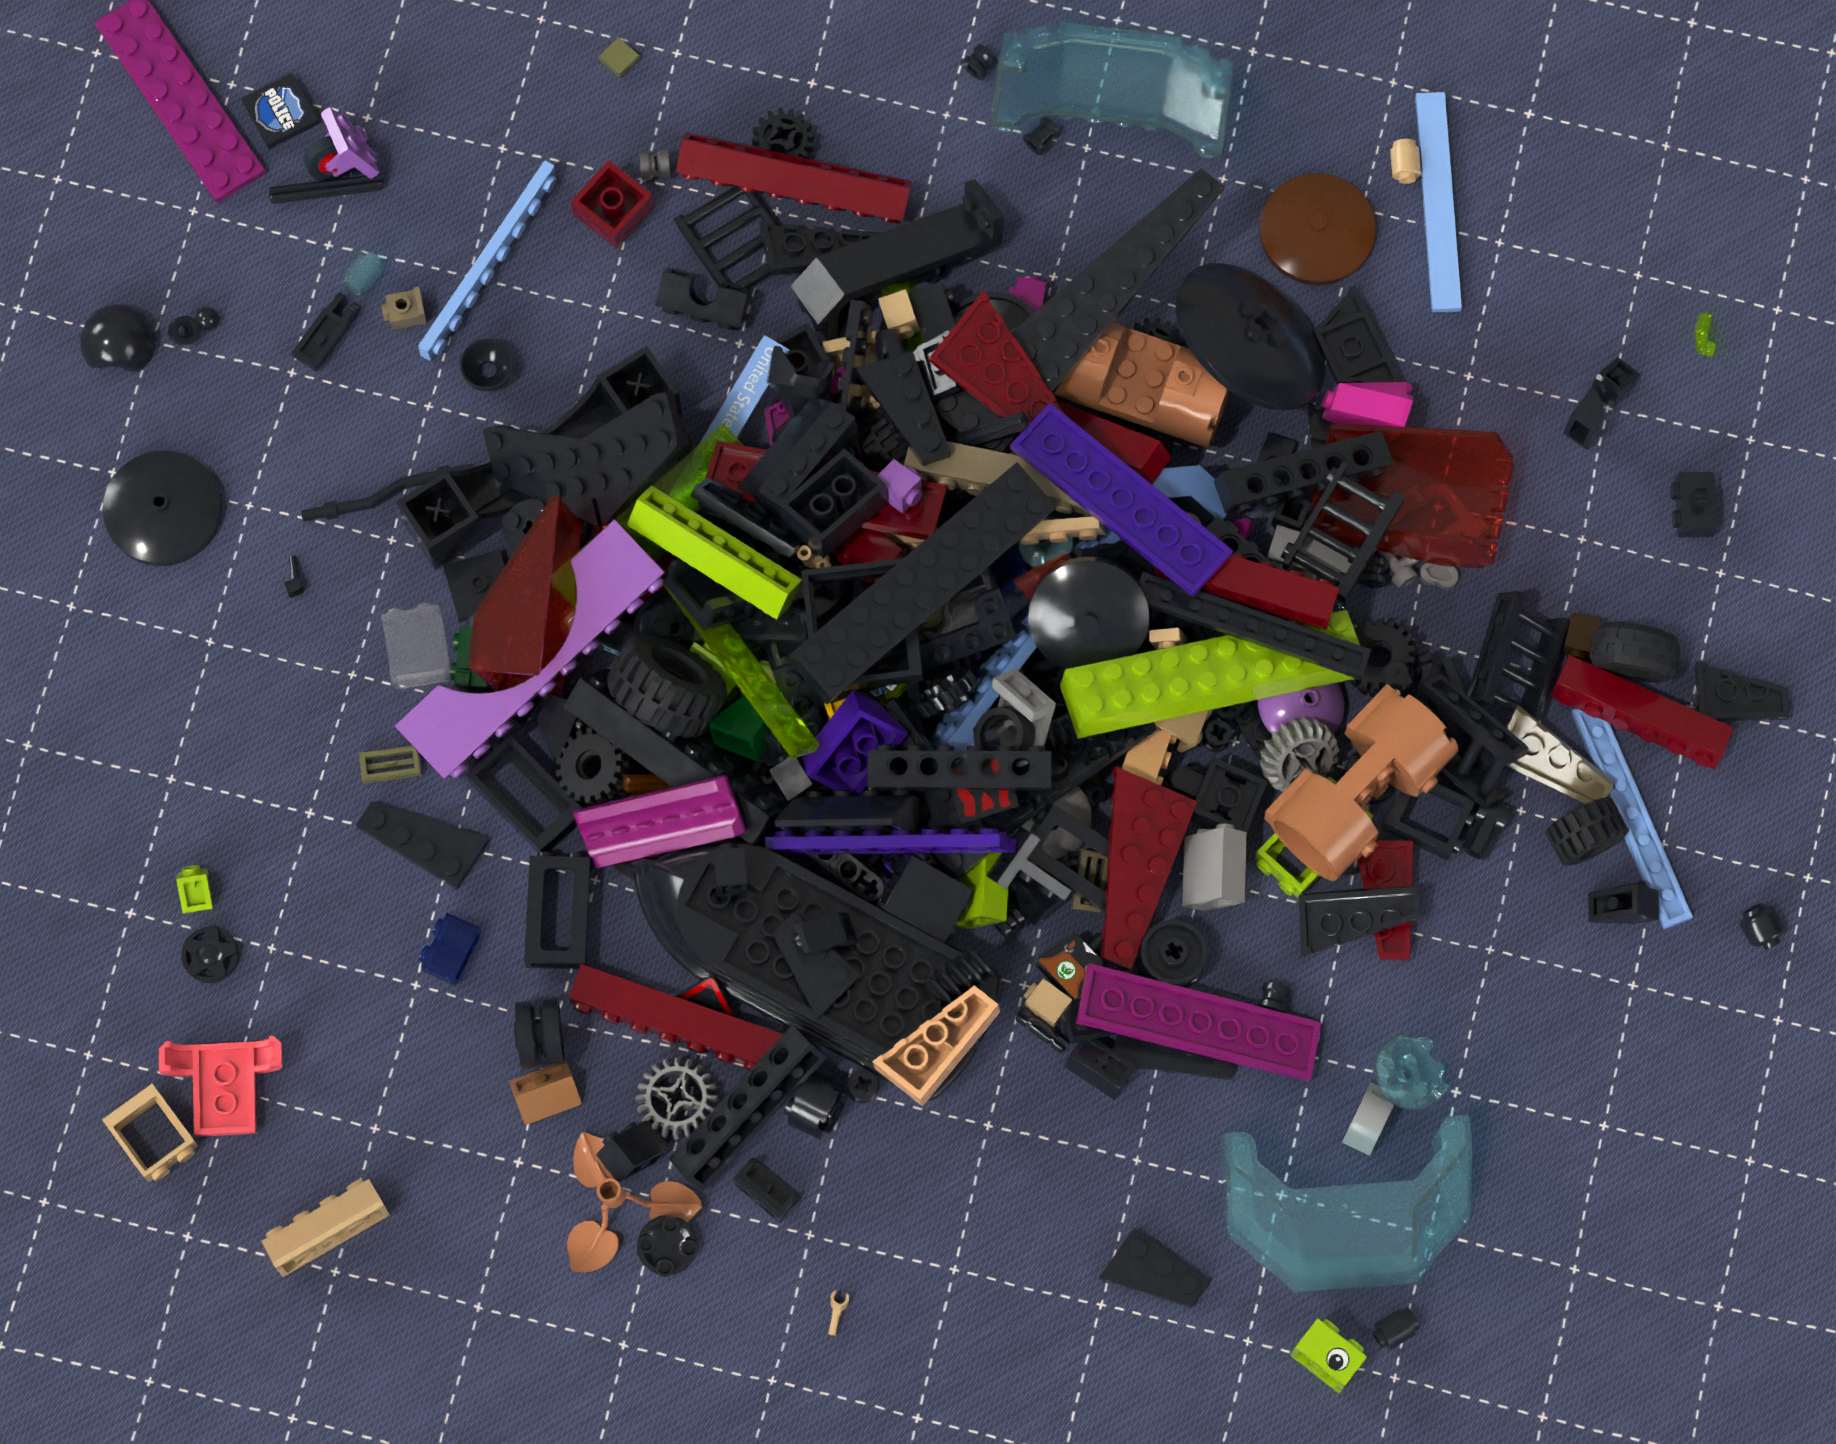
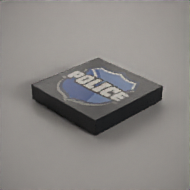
[241,73,320,149]

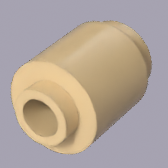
[1390,139,1421,184]

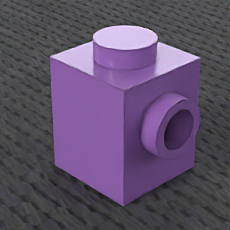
[877,459,922,513]

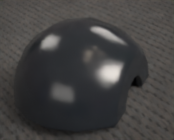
[80,304,156,372]

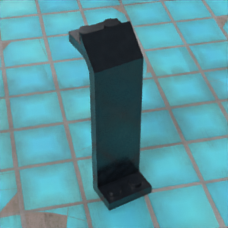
[790,179,1004,341]

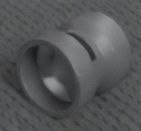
[639,150,671,181]

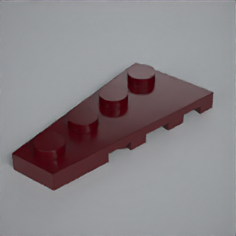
[1358,840,1414,961]

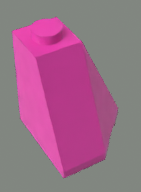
[1321,382,1413,443]

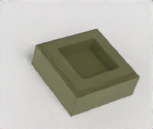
[599,37,639,78]

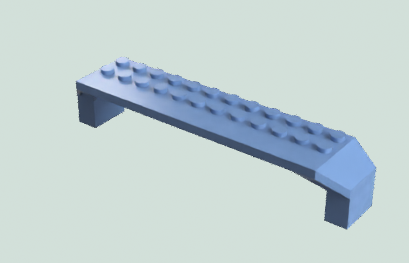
[926,465,1227,762]

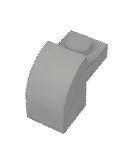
[1342,1082,1398,1156]

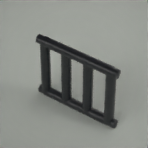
[674,186,780,288]

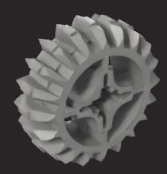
[1259,717,1340,792]
[636,1057,718,1140]

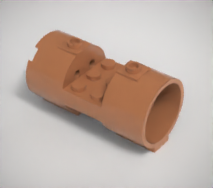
[1053,322,1230,449]
[1264,684,1458,881]

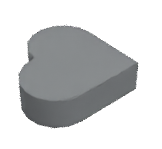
[1419,552,1458,590]

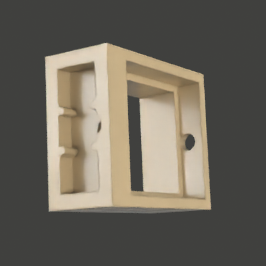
[102,1084,198,1183]

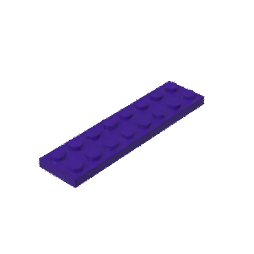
[1010,403,1233,597]
[765,829,1016,855]

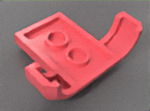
[159,1036,282,1137]

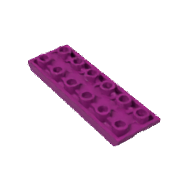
[573,775,747,868]

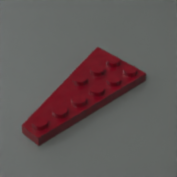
[928,290,1064,434]
[1101,767,1197,969]

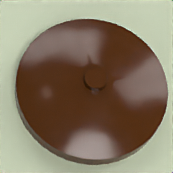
[1259,173,1376,285]

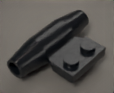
[875,329,961,442]

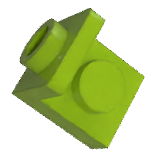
[176,865,213,914]

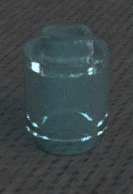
[342,251,384,296]

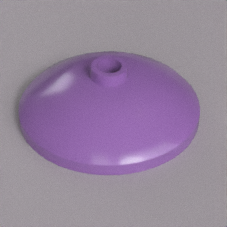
[1258,683,1344,734]

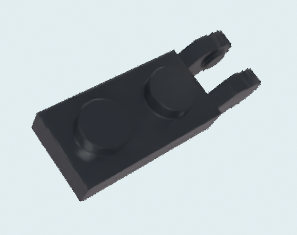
[291,293,361,372]

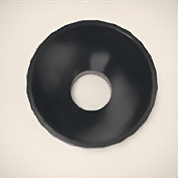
[460,339,513,391]

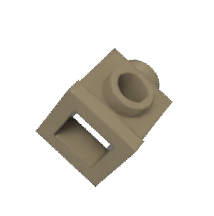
[381,287,427,330]

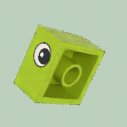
[1290,1318,1367,1393]

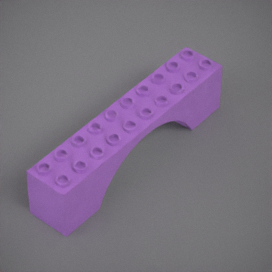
[395,519,666,779]

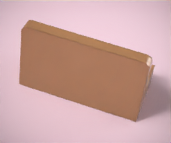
[509,1060,581,1125]

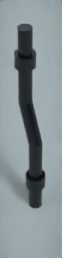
[301,463,473,522]

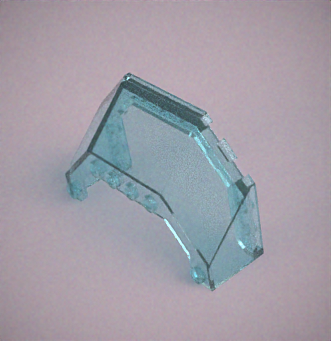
[990,21,1233,158]
[1219,1115,1472,1292]

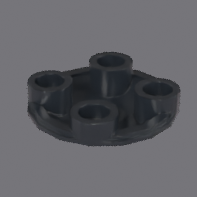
[637,1215,698,1277]

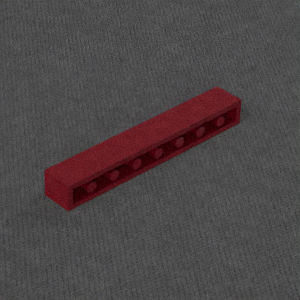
[676,132,912,223]
[568,964,783,1071]

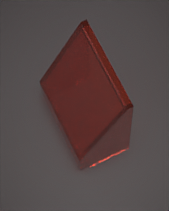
[1310,423,1515,569]
[469,496,582,697]

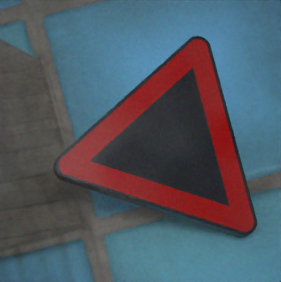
[675,974,738,1018]

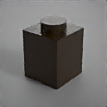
[1560,612,1601,661]

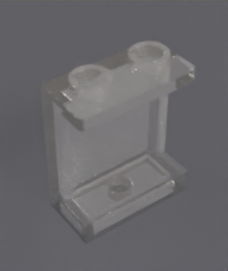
[381,603,451,690]

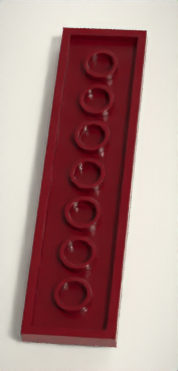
[705,441,948,540]

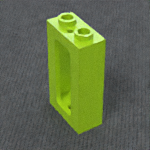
[1254,776,1373,899]

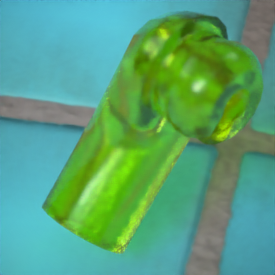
[1694,313,1716,357]

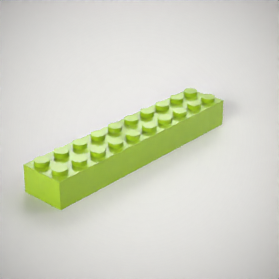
[1060,610,1360,738]

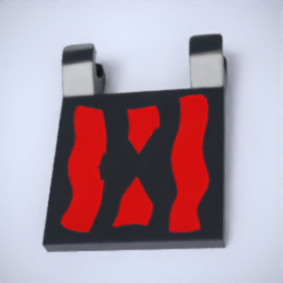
[939,729,1020,824]

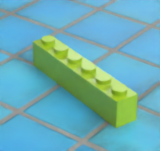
[627,485,802,619]

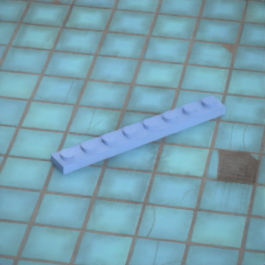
[418,160,557,362]

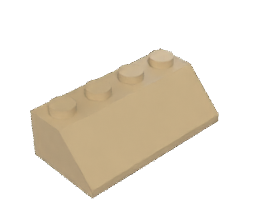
[261,1179,390,1277]

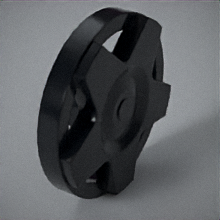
[181,926,239,983]

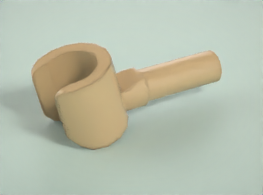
[828,1290,849,1336]

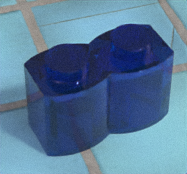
[419,913,481,986]

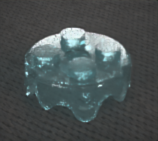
[1374,1034,1449,1111]

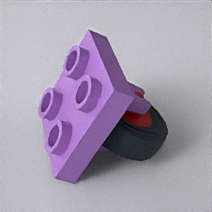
[304,107,380,181]

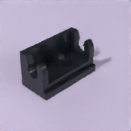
[1064,1038,1136,1100]
[732,1157,801,1223]

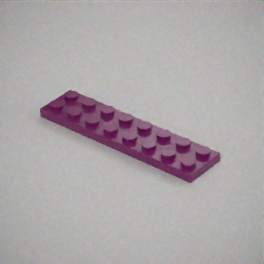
[94,0,266,204]
[1076,963,1321,1082]

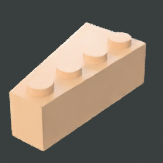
[1111,726,1177,807]
[872,986,1000,1107]

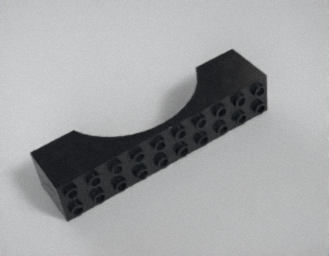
[396,346,682,570]

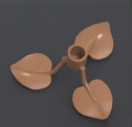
[567,1132,702,1272]

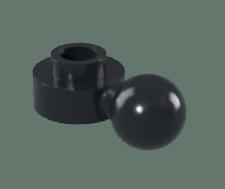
[168,307,219,346]

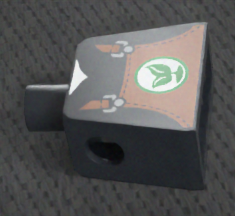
[1035,932,1105,1004]

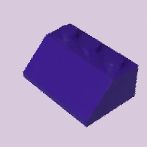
[801,690,908,796]

